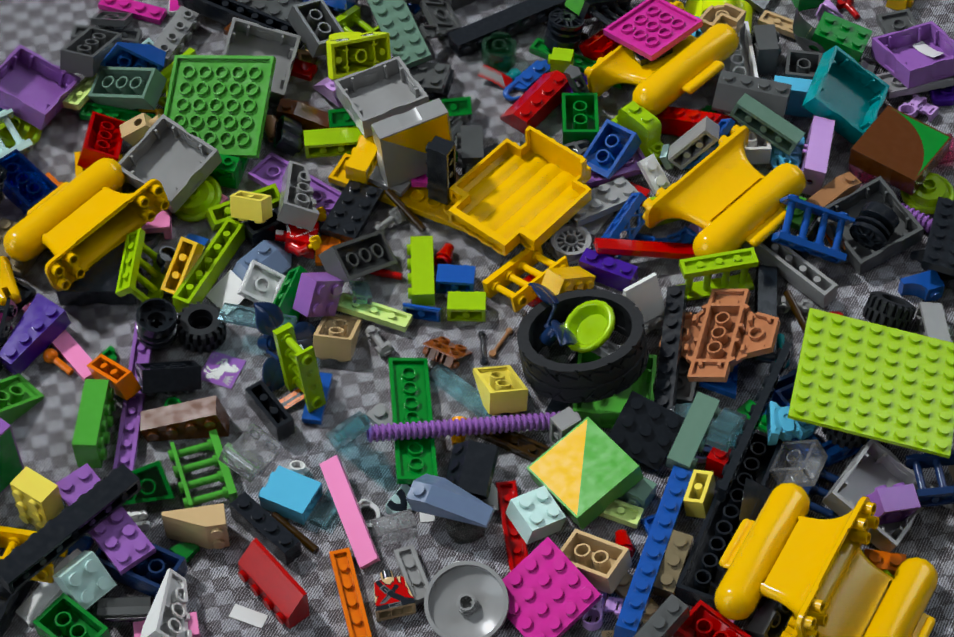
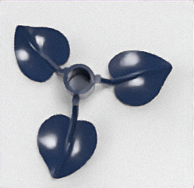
[528,283,578,347]
[254,302,316,392]

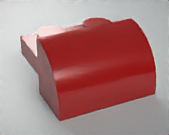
[578,28,621,61]

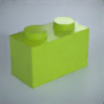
[447,291,486,322]

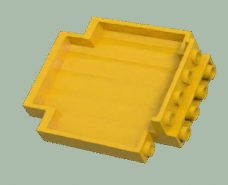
[448,125,592,256]

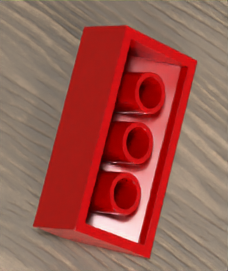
[500,70,572,134]
[655,106,737,136]
[77,111,126,169]
[238,538,310,629]
[673,599,751,637]

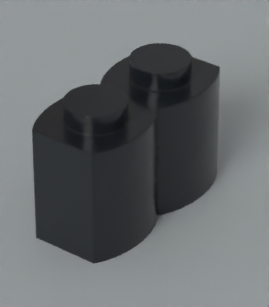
[273,115,303,157]

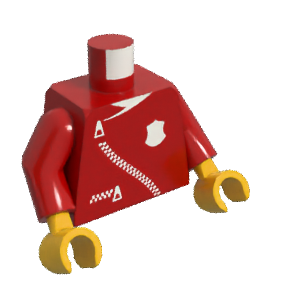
[275,207,327,259]

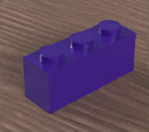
[578,248,638,292]

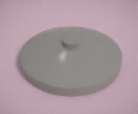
[424,561,509,637]

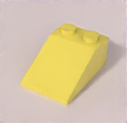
[473,365,528,416]

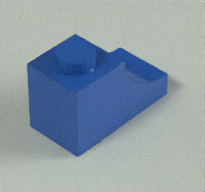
[898,270,945,302]

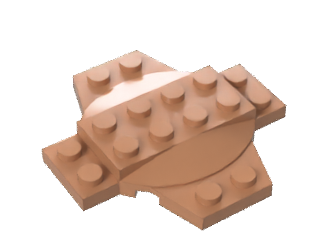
[659,289,780,382]

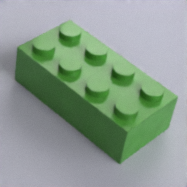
[72,379,117,468]

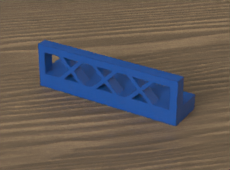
[593,192,647,260]

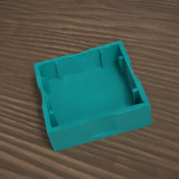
[802,45,890,145]

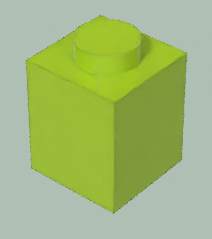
[548,47,574,73]

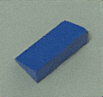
[402,303,443,322]

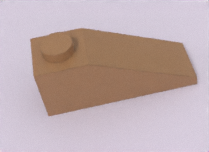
[806,171,862,207]

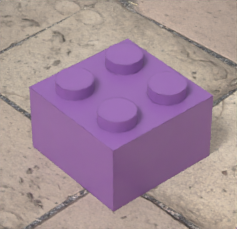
[292,272,344,317]
[865,482,921,525]

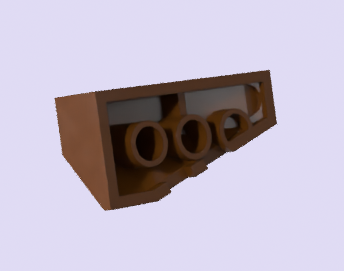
[276,99,329,130]

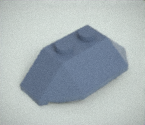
[232,240,292,281]

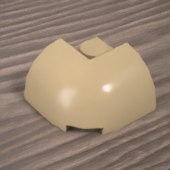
[699,3,746,35]

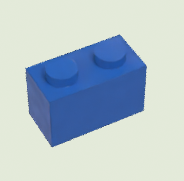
[436,264,476,294]

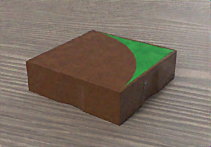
[848,105,952,195]

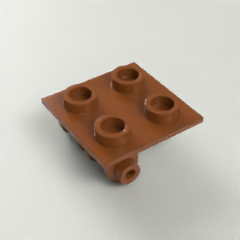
[422,336,472,369]

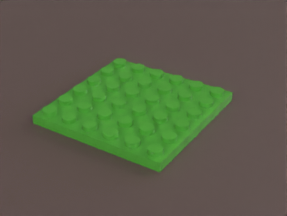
[164,55,276,158]

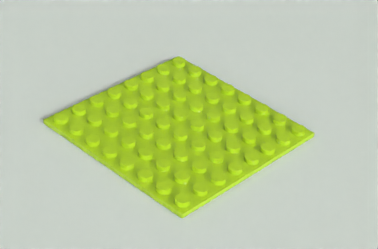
[787,308,954,458]

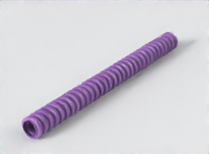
[366,411,561,443]

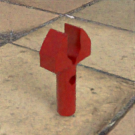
[836,0,860,19]

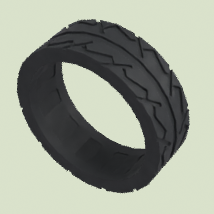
[517,289,649,403]

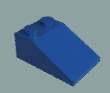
[100,42,166,72]
[583,119,642,180]

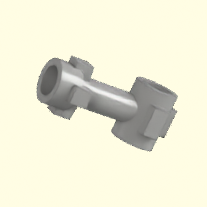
[372,206,405,233]
[777,296,812,314]
[365,325,394,358]

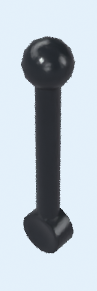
[478,331,488,365]

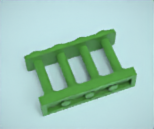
[168,429,238,508]

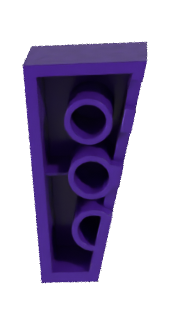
[0,293,71,375]

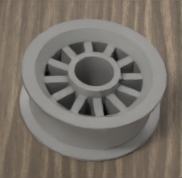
[550,224,592,264]

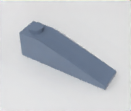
[406,474,494,528]

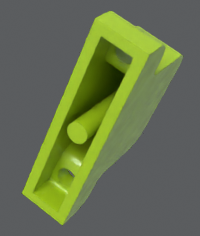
[611,101,664,165]

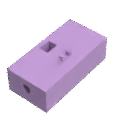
[801,115,835,195]

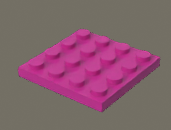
[603,0,703,61]
[502,537,603,637]

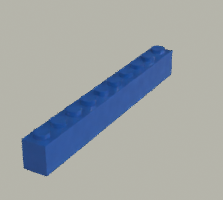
[613,465,693,637]

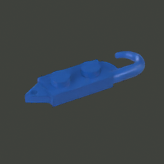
[503,59,551,102]

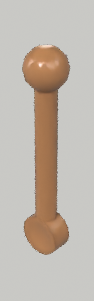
[489,327,513,358]

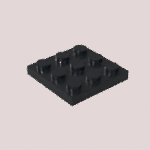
[608,390,685,472]

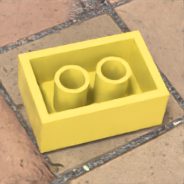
[10,466,64,531]

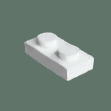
[637,153,671,195]

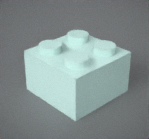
[505,486,566,544]
[52,550,117,610]

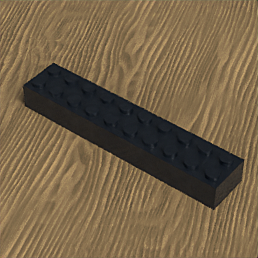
[675,430,784,610]

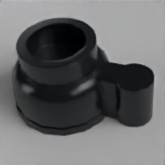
[156,245,175,275]

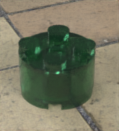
[482,32,517,72]

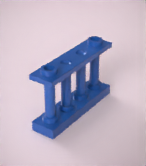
[771,194,855,264]

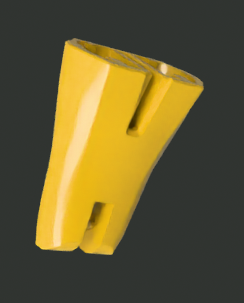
[0,256,22,306]

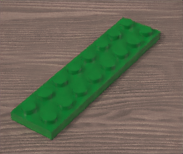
[388,358,438,484]

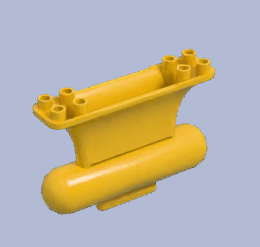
[584,1,739,116]
[642,124,806,257]
[3,158,170,291]
[714,483,879,637]
[780,548,938,637]

